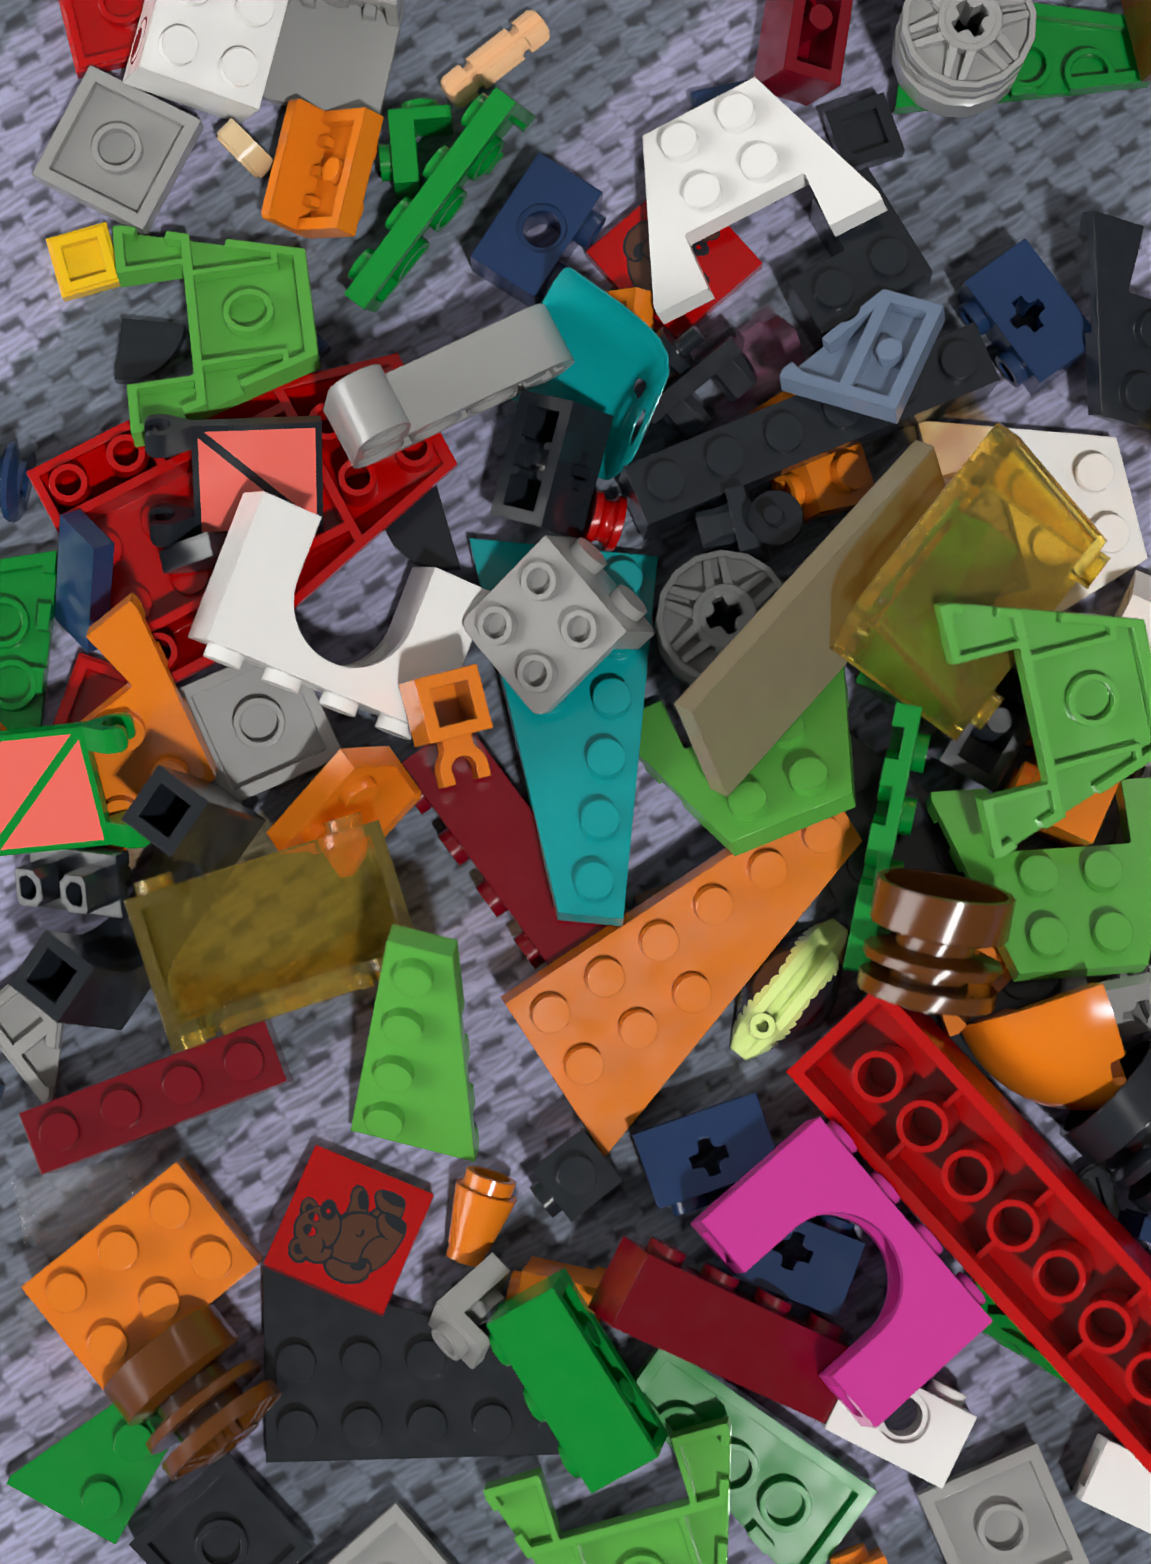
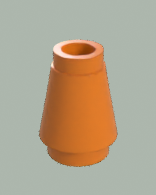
[446,1165,517,1267]

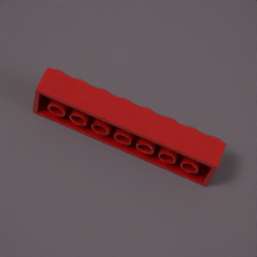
[786,994,1151,1473]

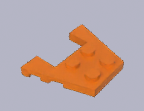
[0,592,218,850]

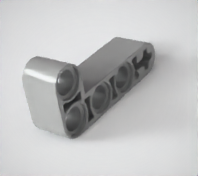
[323,303,575,469]

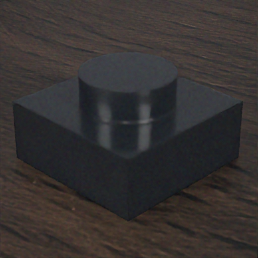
[823,92,905,172]

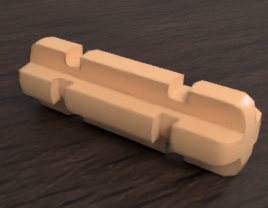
[440,10,550,108]

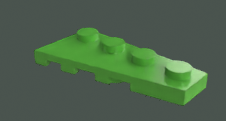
[351,924,479,1162]

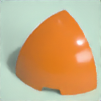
[961,982,1127,1111]

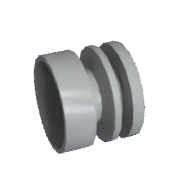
[891,0,1037,118]

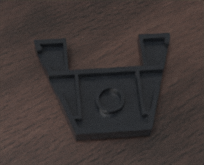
[1080,211,1151,433]

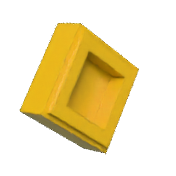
[46,222,120,302]

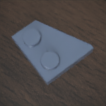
[779,289,945,424]

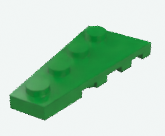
[893,3,1151,115]

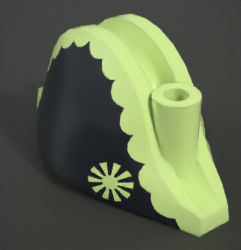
[730,918,849,1060]

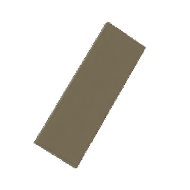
[675,440,954,797]

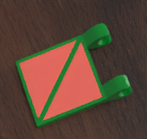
[0,712,151,856]

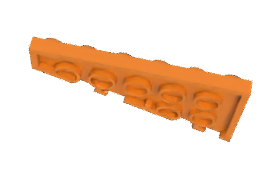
[500,812,862,1156]

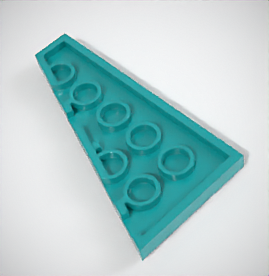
[469,538,658,926]

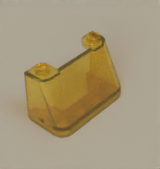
[830,422,1111,741]
[124,812,414,1053]

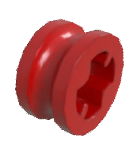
[582,489,627,552]

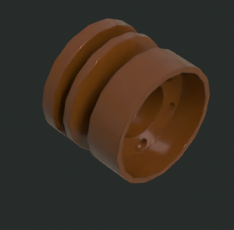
[857,868,1016,1016]
[104,1304,282,1481]

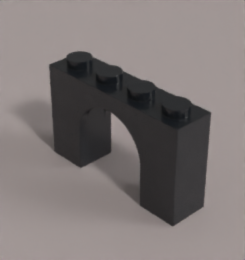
[9,764,266,1030]

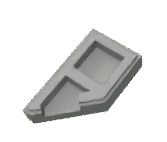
[0,984,65,1104]

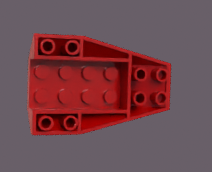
[26,353,457,684]

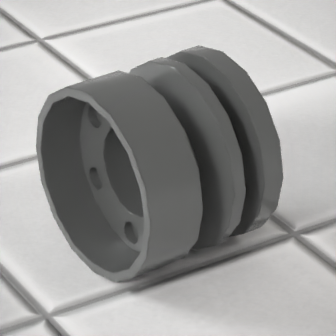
[654,550,783,688]

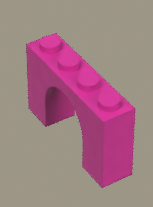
[690,1117,992,1428]

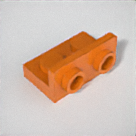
[266,746,422,875]

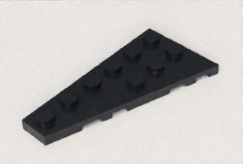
[263,1265,559,1463]

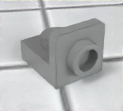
[428,1253,510,1369]

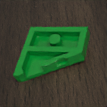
[6,1404,170,1545]

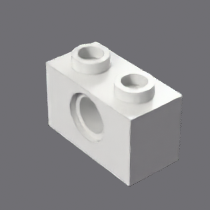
[820,1378,977,1489]

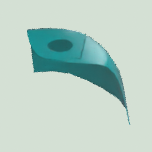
[511,267,669,480]

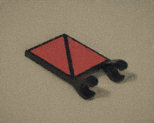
[144,414,324,547]

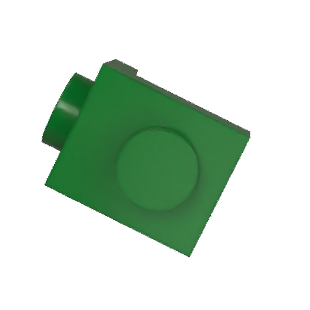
[378,98,453,200]

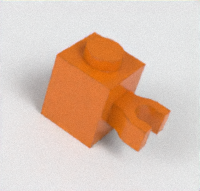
[398,664,493,788]

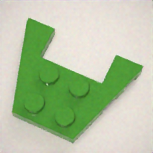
[112,225,321,447]
[933,602,1151,859]
[639,666,856,856]
[926,777,1151,981]
[483,1416,732,1564]

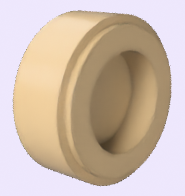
[216,118,274,179]

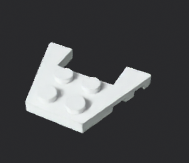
[643,77,887,324]
[916,421,1148,662]

